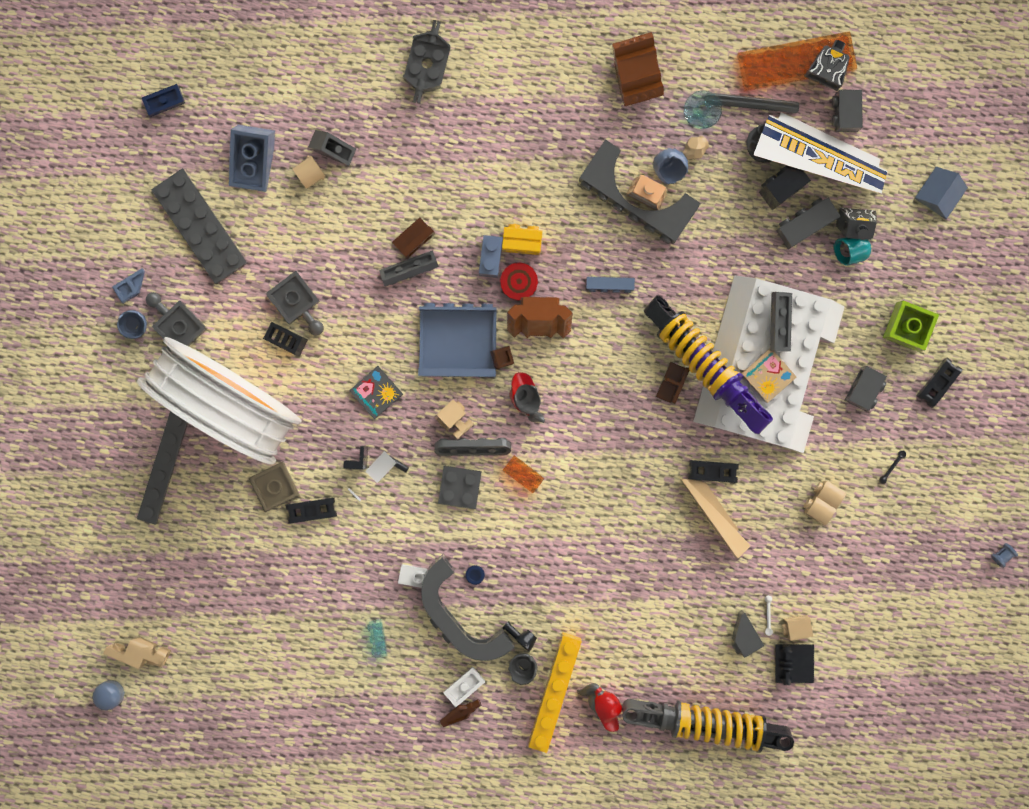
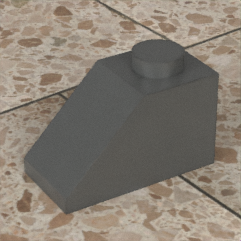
[308,130,356,166]
[732,610,764,658]

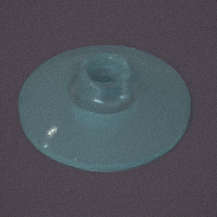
[684,90,722,129]

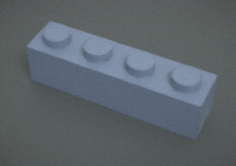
[586,277,635,293]

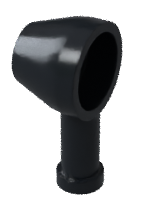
[502,621,537,652]

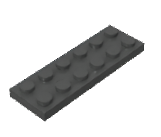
[151,168,248,285]

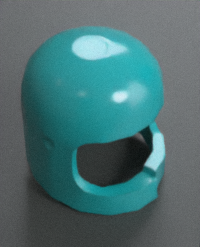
[833,237,871,266]

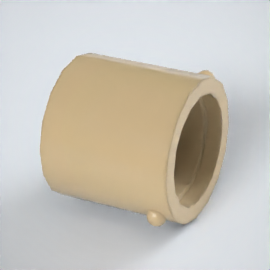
[292,155,325,189]

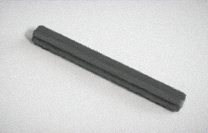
[705,92,799,113]

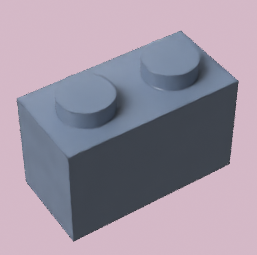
[479,235,503,278]

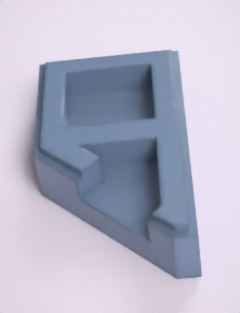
[112,268,145,304]

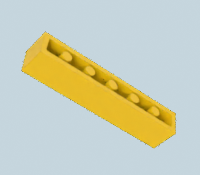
[528,632,582,753]

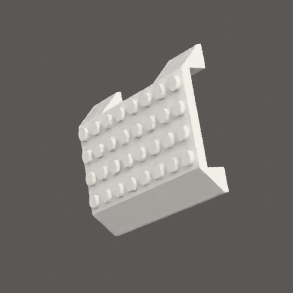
[693,276,844,453]

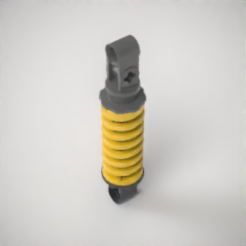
[622,699,794,753]

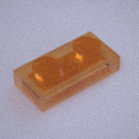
[503,455,545,493]

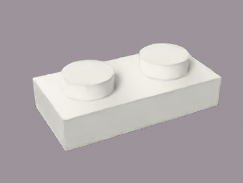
[443,666,485,707]

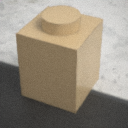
[782,615,813,641]

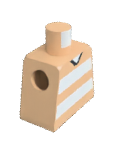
[626,175,667,210]

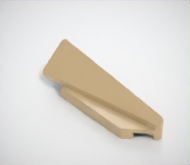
[681,478,750,559]

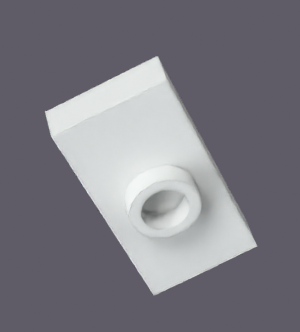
[398,564,427,588]

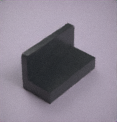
[343,445,368,470]

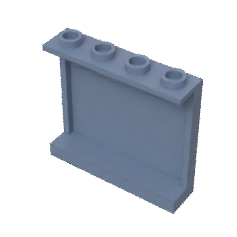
[418,303,497,377]

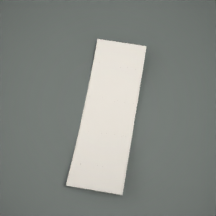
[348,451,396,501]

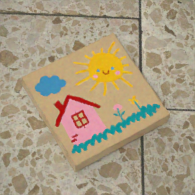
[741,348,797,403]

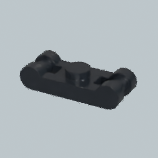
[917,357,963,408]
[688,460,739,483]
[285,497,337,524]

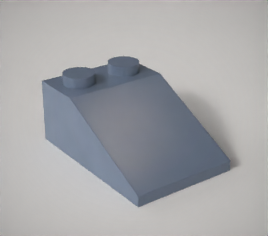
[229,125,275,192]

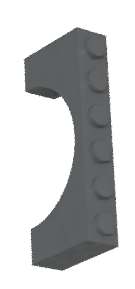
[579,139,701,244]

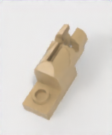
[103,637,171,669]

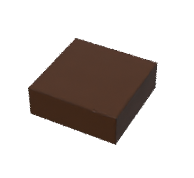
[490,346,514,369]

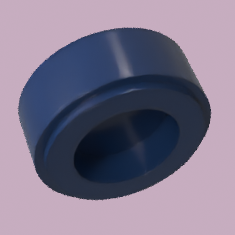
[465,565,485,585]

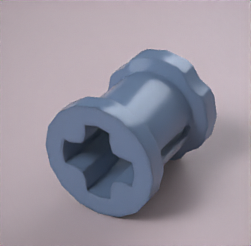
[991,543,1018,568]

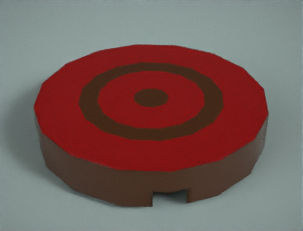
[500,262,538,301]

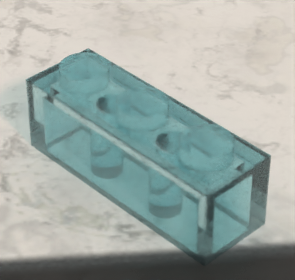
[367,619,388,658]

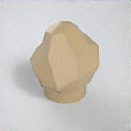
[683,136,709,160]

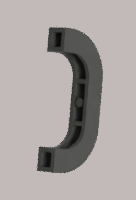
[421,554,515,661]

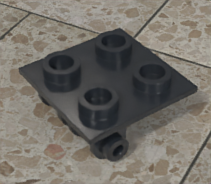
[775,644,814,685]

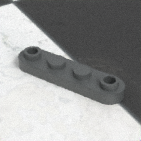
[434,438,511,456]

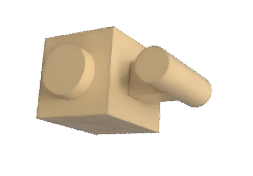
[434,400,474,440]

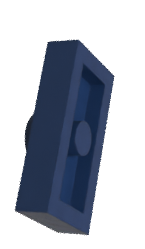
[142,84,185,117]

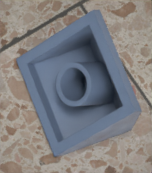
[915,167,968,219]

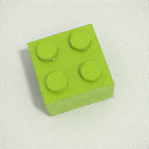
[883,300,939,352]

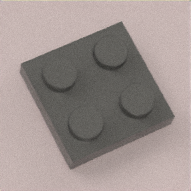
[438,466,482,509]

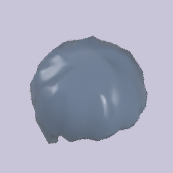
[653,148,689,185]

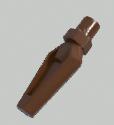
[440,699,482,727]

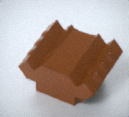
[612,32,664,107]
[507,297,573,339]

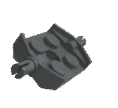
[403,20,451,104]

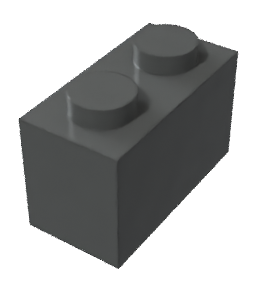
[832,90,863,132]
[844,366,887,411]

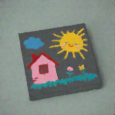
[349,366,403,419]

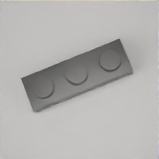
[379,250,439,287]
[770,292,792,352]

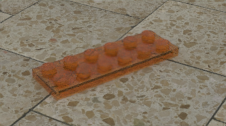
[737,31,857,92]

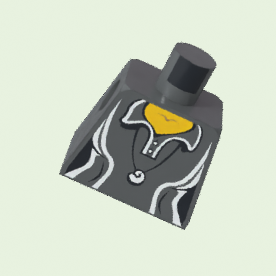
[804,40,850,91]
[836,207,877,240]

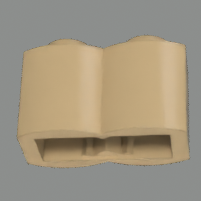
[803,481,846,526]

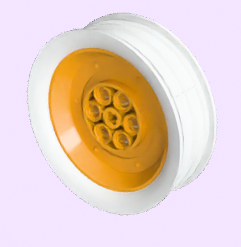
[137,337,301,465]

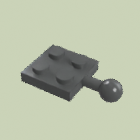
[266,271,324,336]
[146,292,208,347]

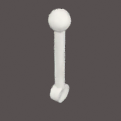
[765,595,773,636]

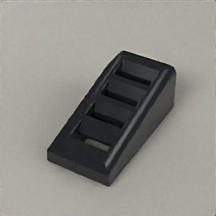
[263,322,308,356]

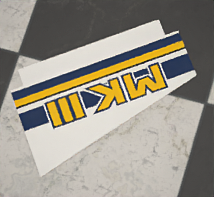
[754,112,888,193]

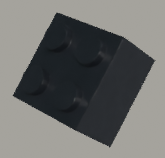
[759,165,811,210]

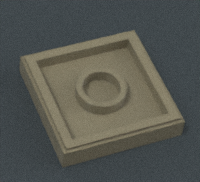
[249,461,300,512]

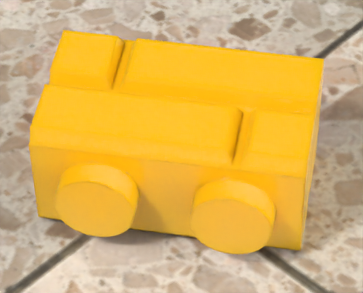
[502,224,542,255]

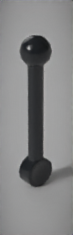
[879,451,906,484]

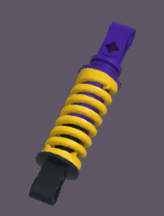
[644,295,773,434]

